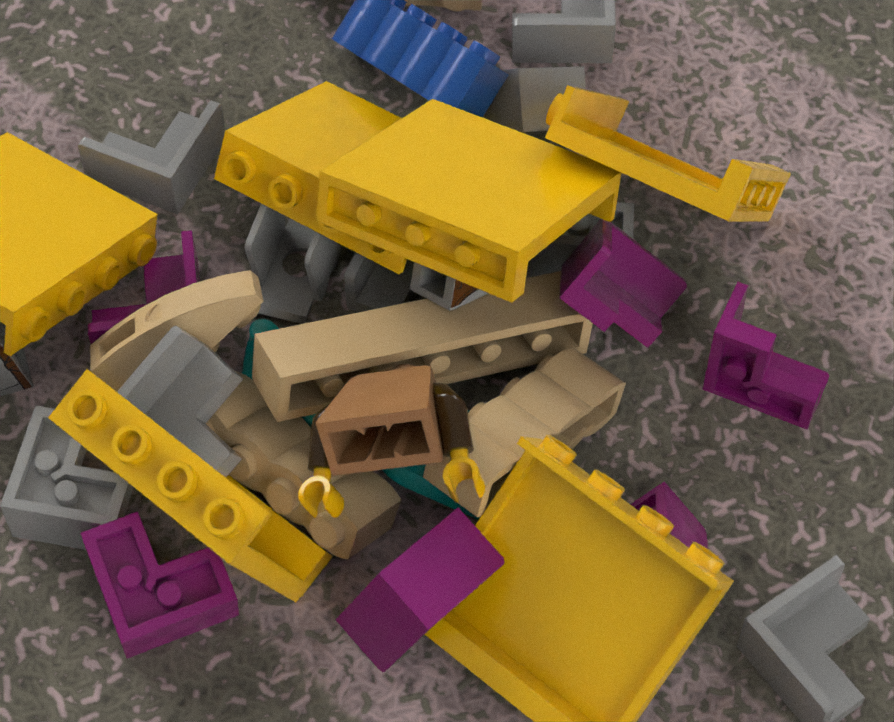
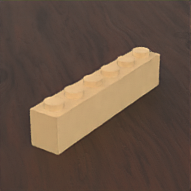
[252,271,593,422]

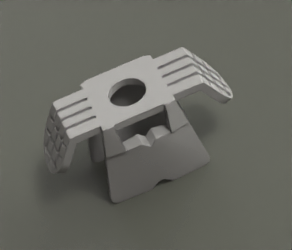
[245,204,342,324]

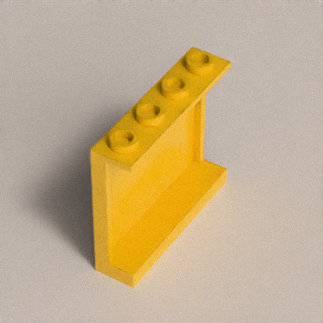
[214,81,407,275]
[545,85,791,222]
[316,99,622,303]
[0,132,158,357]
[48,369,333,602]
[425,434,734,722]

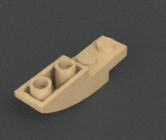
[90,270,264,392]

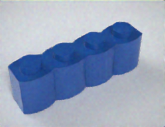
[332,0,509,117]

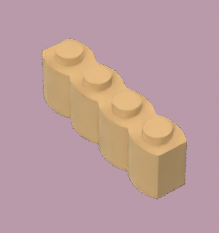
[423,347,626,517]
[206,371,401,560]

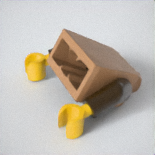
[298,364,486,518]

